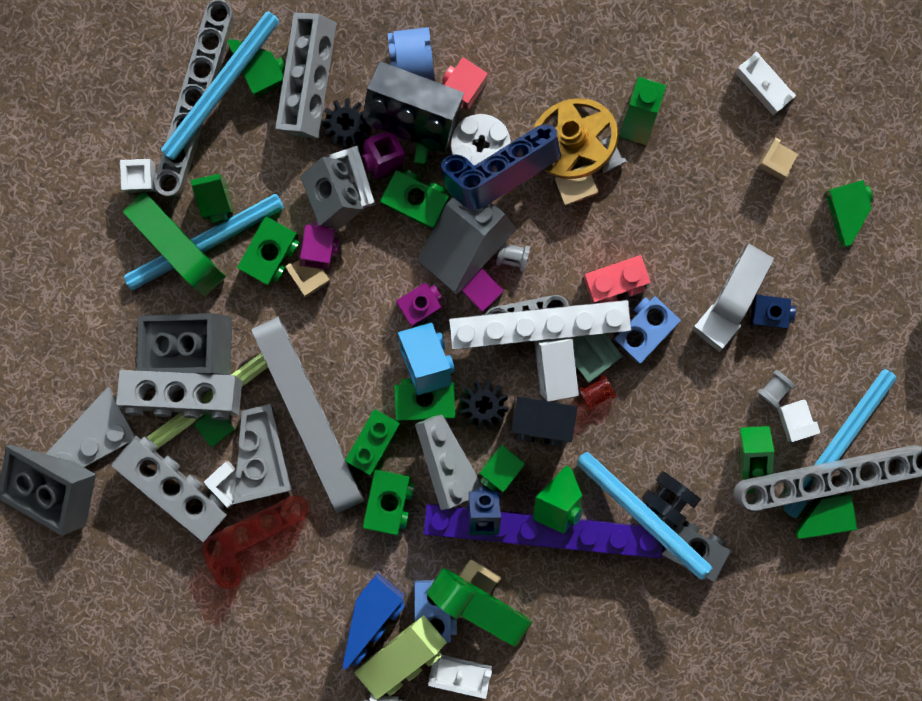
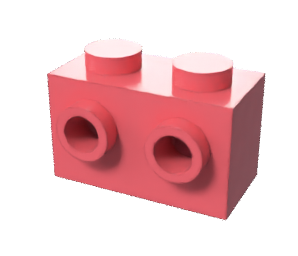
[441,57,488,111]
[583,255,651,304]

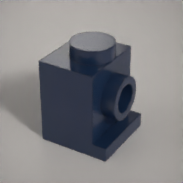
[750,294,796,329]
[467,487,501,535]

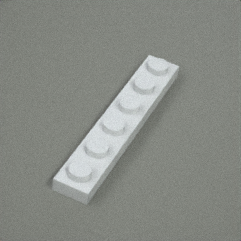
[449,300,631,349]

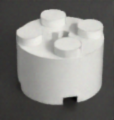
[451,114,511,165]

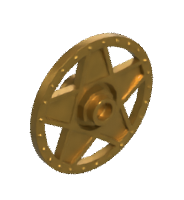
[533,98,619,179]

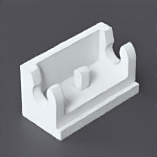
[735,52,796,116]
[328,146,375,209]
[534,337,579,401]
[428,655,492,699]

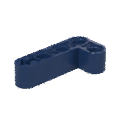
[441,124,561,210]

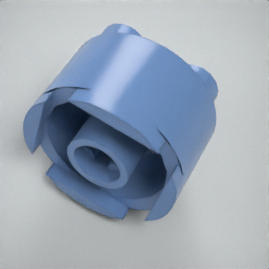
[388,27,435,81]

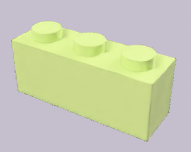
[354,615,447,699]

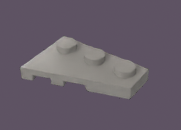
[46,387,136,468]
[233,404,292,504]
[415,415,483,510]

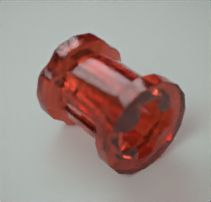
[578,374,617,412]

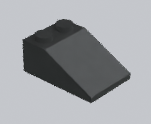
[417,196,517,294]
[137,313,232,375]
[0,445,96,536]

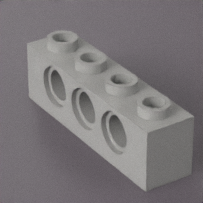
[275,13,337,138]
[116,370,242,420]
[112,436,227,542]

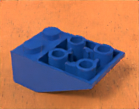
[342,572,405,670]

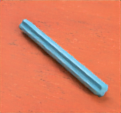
[161,11,279,160]
[124,194,284,290]
[783,369,897,518]
[577,452,713,580]

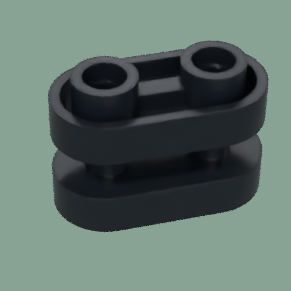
[641,470,701,529]

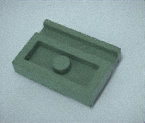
[565,333,623,383]

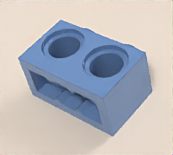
[613,296,681,364]
[415,580,457,642]

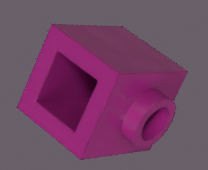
[361,131,405,180]
[299,222,339,270]
[396,282,444,327]

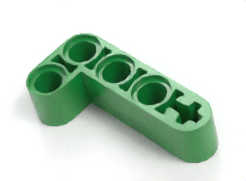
[123,191,227,297]
[426,568,533,647]

